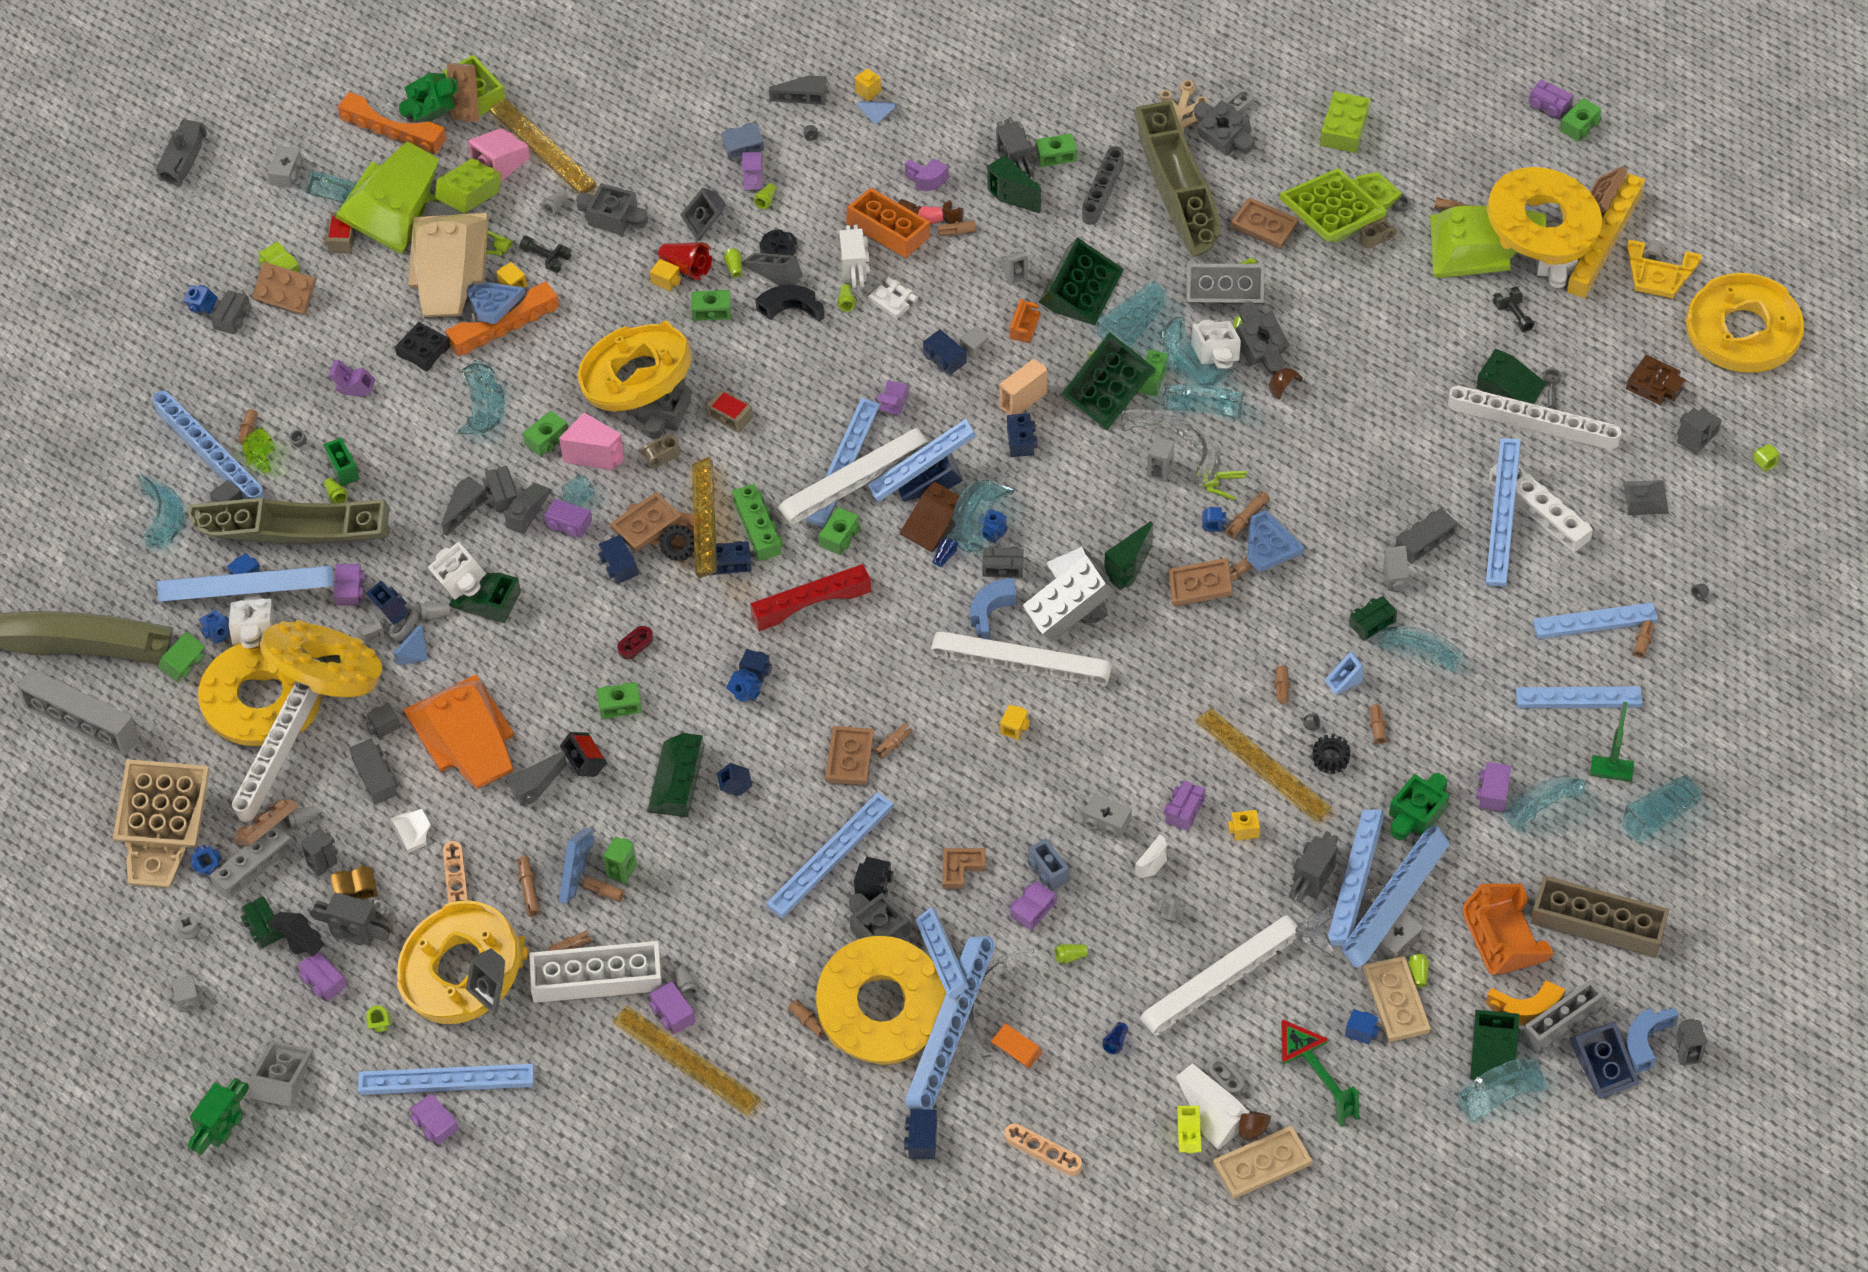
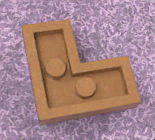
[942,848,986,889]

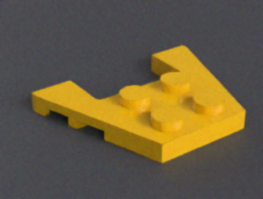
[1627,239,1703,299]

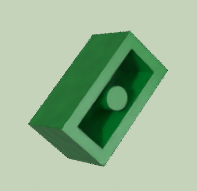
[323,437,359,486]

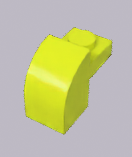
[1177,1105,1201,1154]

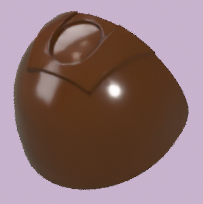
[1269,368,1303,400]
[1239,1111,1272,1139]

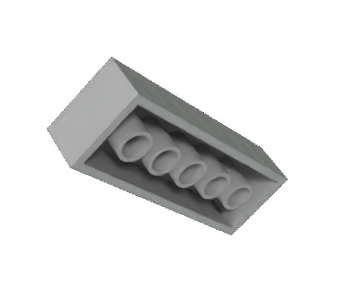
[17,668,139,756]

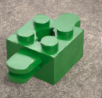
[399,73,458,122]
[1389,773,1449,840]
[188,1078,249,1155]

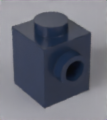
[739,649,772,682]
[717,762,752,796]

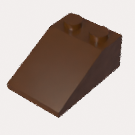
[900,481,967,552]

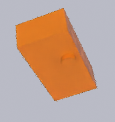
[846,187,930,258]

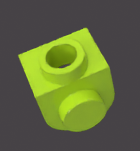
[1753,443,1779,472]
[366,1005,393,1033]

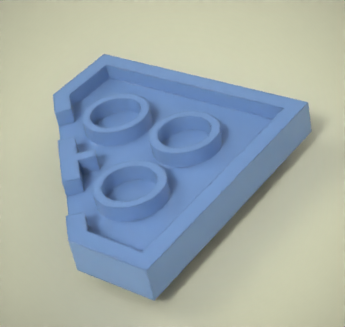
[467,282,526,324]
[1247,510,1305,572]
[559,828,595,904]

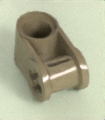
[1360,217,1397,248]
[641,434,681,468]

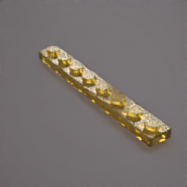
[490,98,596,194]
[692,457,717,579]
[1196,708,1332,823]
[613,1006,761,1116]

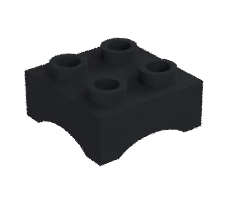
[395,322,451,372]
[268,912,325,956]

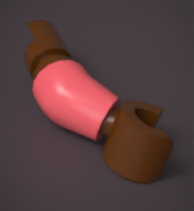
[898,199,964,225]

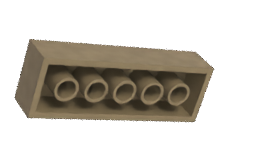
[1531,875,1670,958]

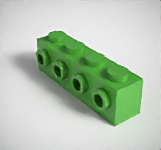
[732,483,783,562]

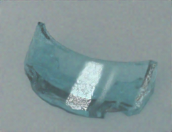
[306,169,357,203]
[1161,317,1233,386]
[458,360,505,435]
[1163,384,1245,419]
[139,474,185,550]
[953,480,1014,553]
[1378,626,1464,673]
[1503,775,1587,833]
[1458,1058,1548,1124]

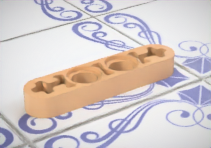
[443,841,468,903]
[1005,1124,1082,1176]

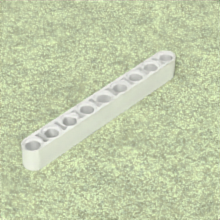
[1448,386,1621,450]
[778,428,930,525]
[930,632,1112,687]
[232,659,320,822]
[1140,915,1303,1036]

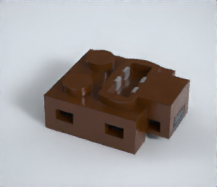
[1626,354,1685,406]

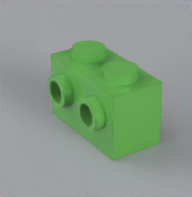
[158,632,205,682]

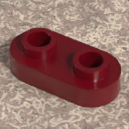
[617,626,653,659]

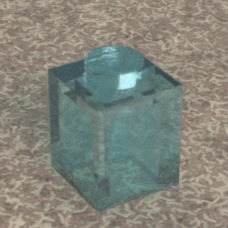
[562,474,595,507]

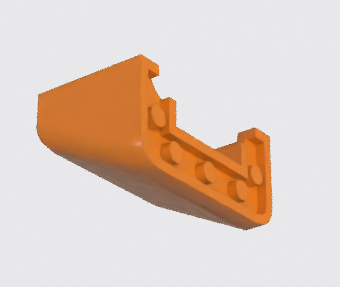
[1463,884,1554,975]

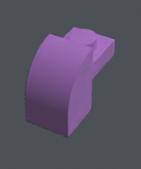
[742,152,763,190]
[905,158,949,191]
[328,360,375,397]
[877,380,910,415]

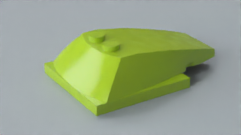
[335,141,439,254]
[1279,168,1402,243]
[1430,206,1547,278]

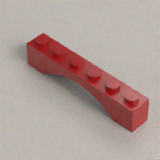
[750,564,871,631]

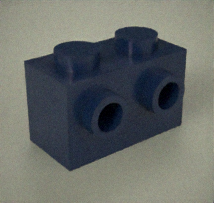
[923,329,967,376]
[1007,413,1038,457]
[598,535,639,584]
[709,541,752,575]
[366,581,409,625]
[904,1109,937,1159]

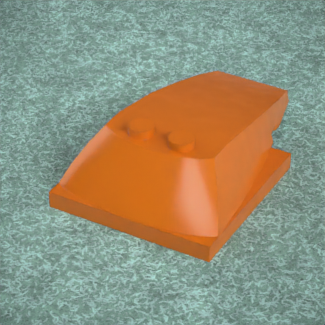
[403,674,514,789]

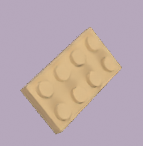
[1363,956,1431,1043]
[1213,1125,1312,1200]

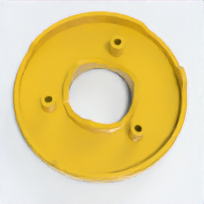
[1486,167,1602,265]
[1686,273,1804,373]
[578,320,692,412]
[260,620,382,697]
[198,639,323,746]
[397,900,521,1024]
[816,936,946,1065]

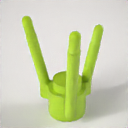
[486,230,513,256]
[1202,471,1247,500]

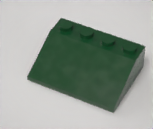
[1039,237,1124,326]
[1060,332,1156,430]

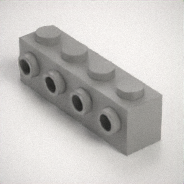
[210,825,293,900]
[1522,979,1605,1054]

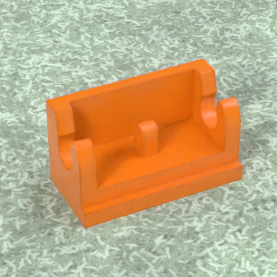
[1009,299,1041,343]
[991,1023,1042,1069]

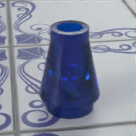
[932,537,958,568]
[1102,1022,1128,1054]

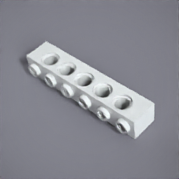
[1489,464,1593,553]

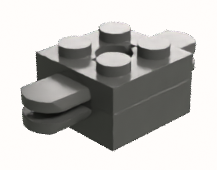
[1193,100,1255,156]
[996,119,1034,178]
[576,183,648,234]
[1235,302,1289,374]
[639,378,691,439]
[1289,831,1338,903]
[310,892,393,945]
[849,893,911,943]

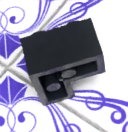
[854,856,894,901]

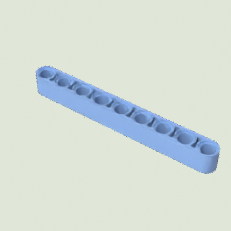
[153,391,265,499]
[156,566,334,601]
[1341,825,1450,967]
[906,936,995,1109]

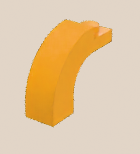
[1486,980,1565,1025]

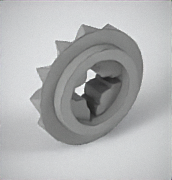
[368,899,397,924]

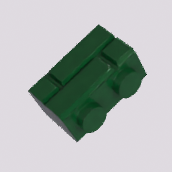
[1349,596,1397,641]
[240,896,285,948]

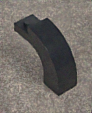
[755,285,825,322]

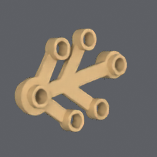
[1160,80,1208,133]

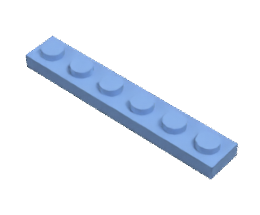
[868,419,977,502]
[1533,602,1658,639]
[1516,686,1642,708]
[915,907,969,1000]

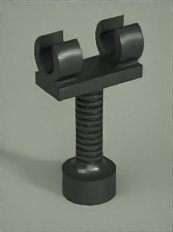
[519,235,572,273]
[1492,286,1535,333]

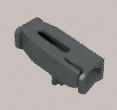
[156,119,207,187]

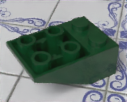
[987,155,1041,213]
[449,573,521,623]
[1470,1010,1519,1084]

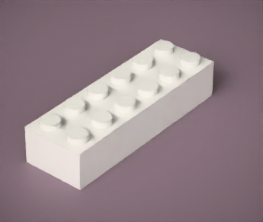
[529,941,662,1003]

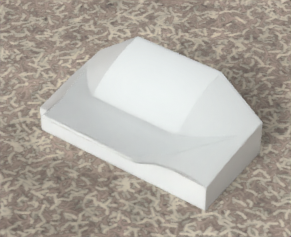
[390,809,431,853]
[1135,835,1168,878]

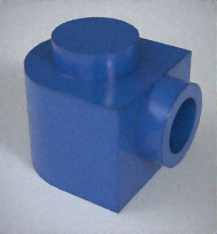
[1202,507,1226,532]

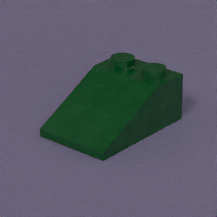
[1476,348,1547,404]
[1104,521,1153,590]

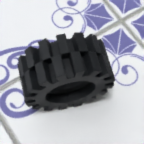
[659,524,697,561]
[1312,734,1350,774]

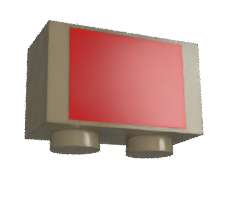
[324,212,356,253]
[707,389,753,433]

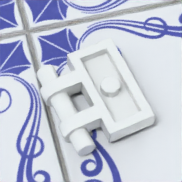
[868,277,918,320]

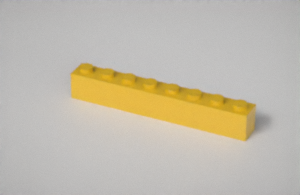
[1567,173,1646,298]

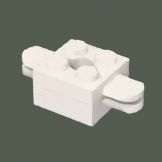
[1535,222,1578,288]
[839,225,870,288]
[1191,320,1241,369]
[428,542,486,599]
[229,593,275,648]

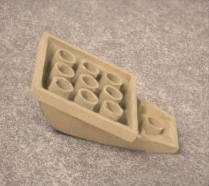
[408,213,489,318]
[113,759,210,888]

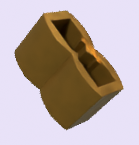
[330,866,378,900]

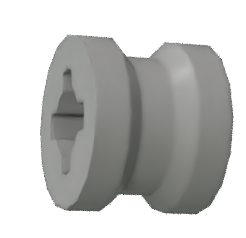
[1643,240,1665,261]
[176,913,199,939]

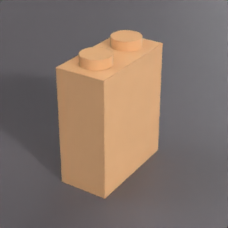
[999,359,1047,415]

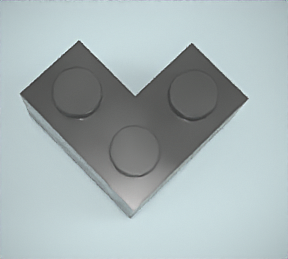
[1677,407,1722,455]

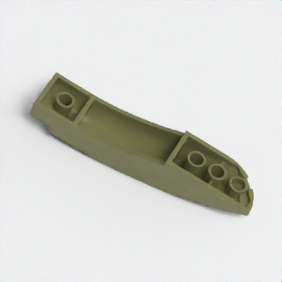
[1134,100,1220,257]
[188,497,391,544]
[0,611,173,665]

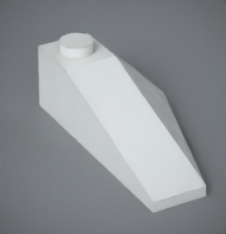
[1176,1063,1250,1150]

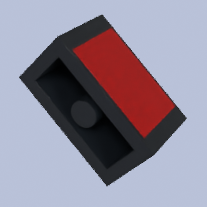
[560,732,607,777]

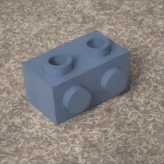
[721,123,764,159]
[1027,838,1069,891]

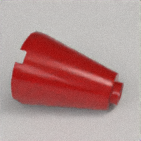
[658,242,712,280]

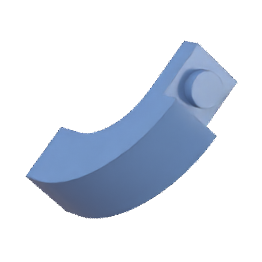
[970,578,1016,640]
[1625,1008,1679,1074]

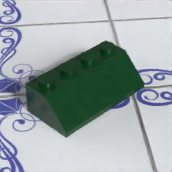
[647,733,704,817]

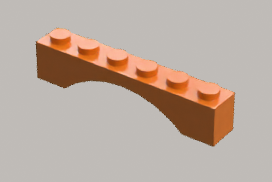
[338,92,447,154]
[445,281,559,356]

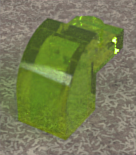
[242,427,275,474]

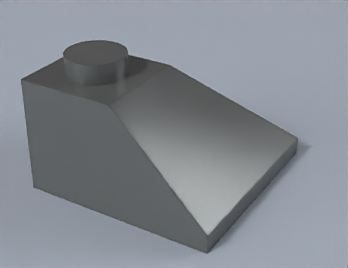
[680,188,726,241]
[1623,480,1668,515]
[466,948,505,1014]

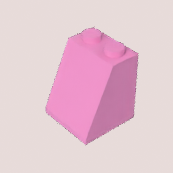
[468,128,530,181]
[559,413,624,470]

